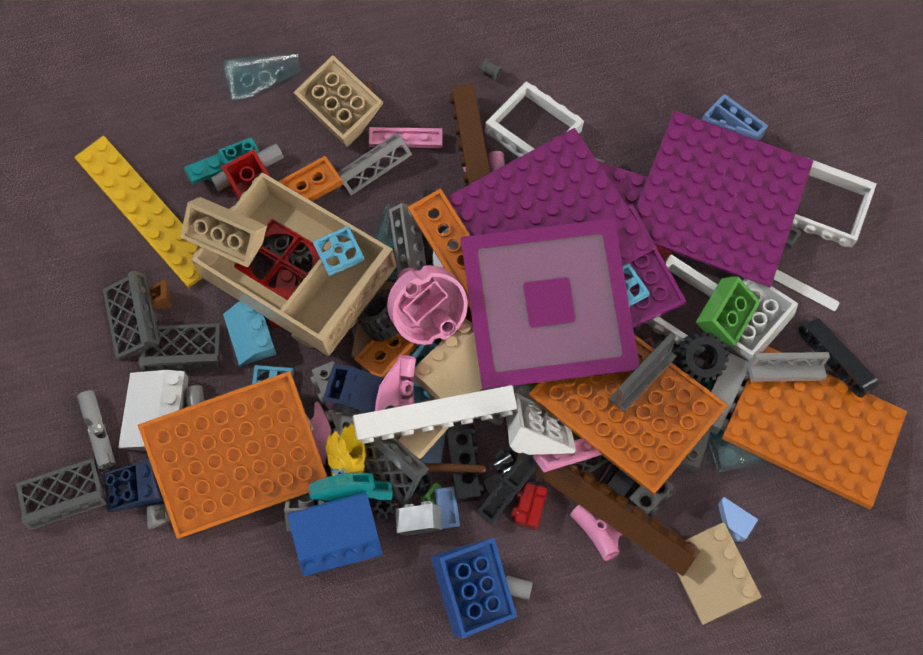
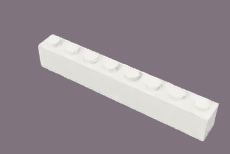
[352,385,517,444]

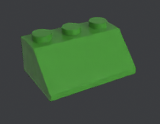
[696,276,760,346]

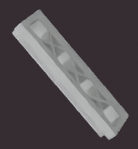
[337,133,412,195]
[747,352,830,382]

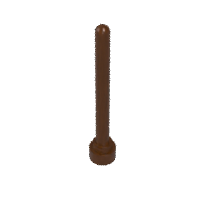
[392,462,486,473]

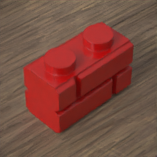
[511,483,548,530]

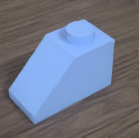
[718,497,758,543]

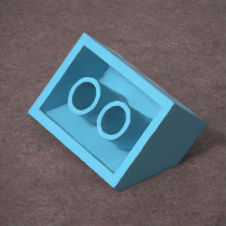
[223,301,277,366]

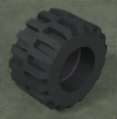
[357,289,398,342]
[675,332,729,382]

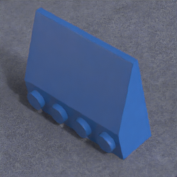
[287,492,383,576]
[431,538,517,638]

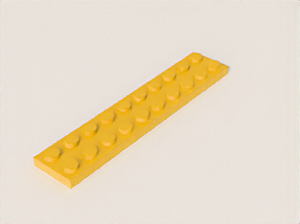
[74,135,202,289]

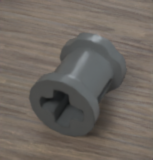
[480,58,504,80]

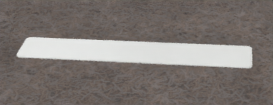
[774,270,839,311]

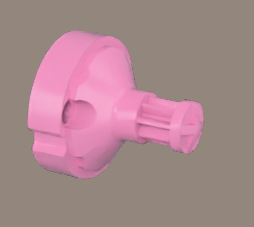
[387,265,468,345]

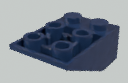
[323,364,388,414]
[104,459,164,512]

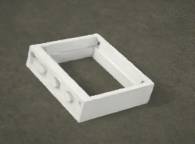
[485,81,584,157]
[792,158,877,248]
[644,255,717,356]

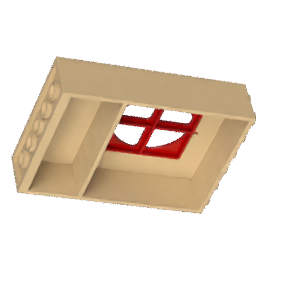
[191,173,397,356]

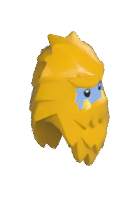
[325,424,366,476]

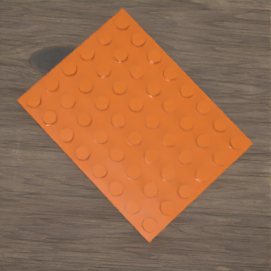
[529,334,728,495]
[721,346,907,510]
[137,371,328,539]

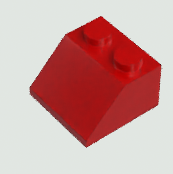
[221,149,270,200]

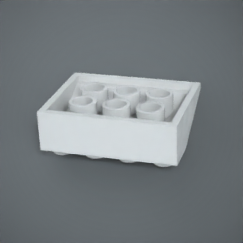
[720,279,798,362]
[118,370,189,451]
[506,393,576,455]

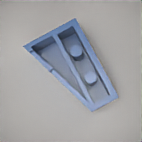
[702,94,768,141]

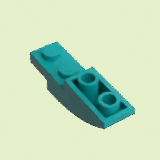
[184,137,260,185]
[309,473,393,501]

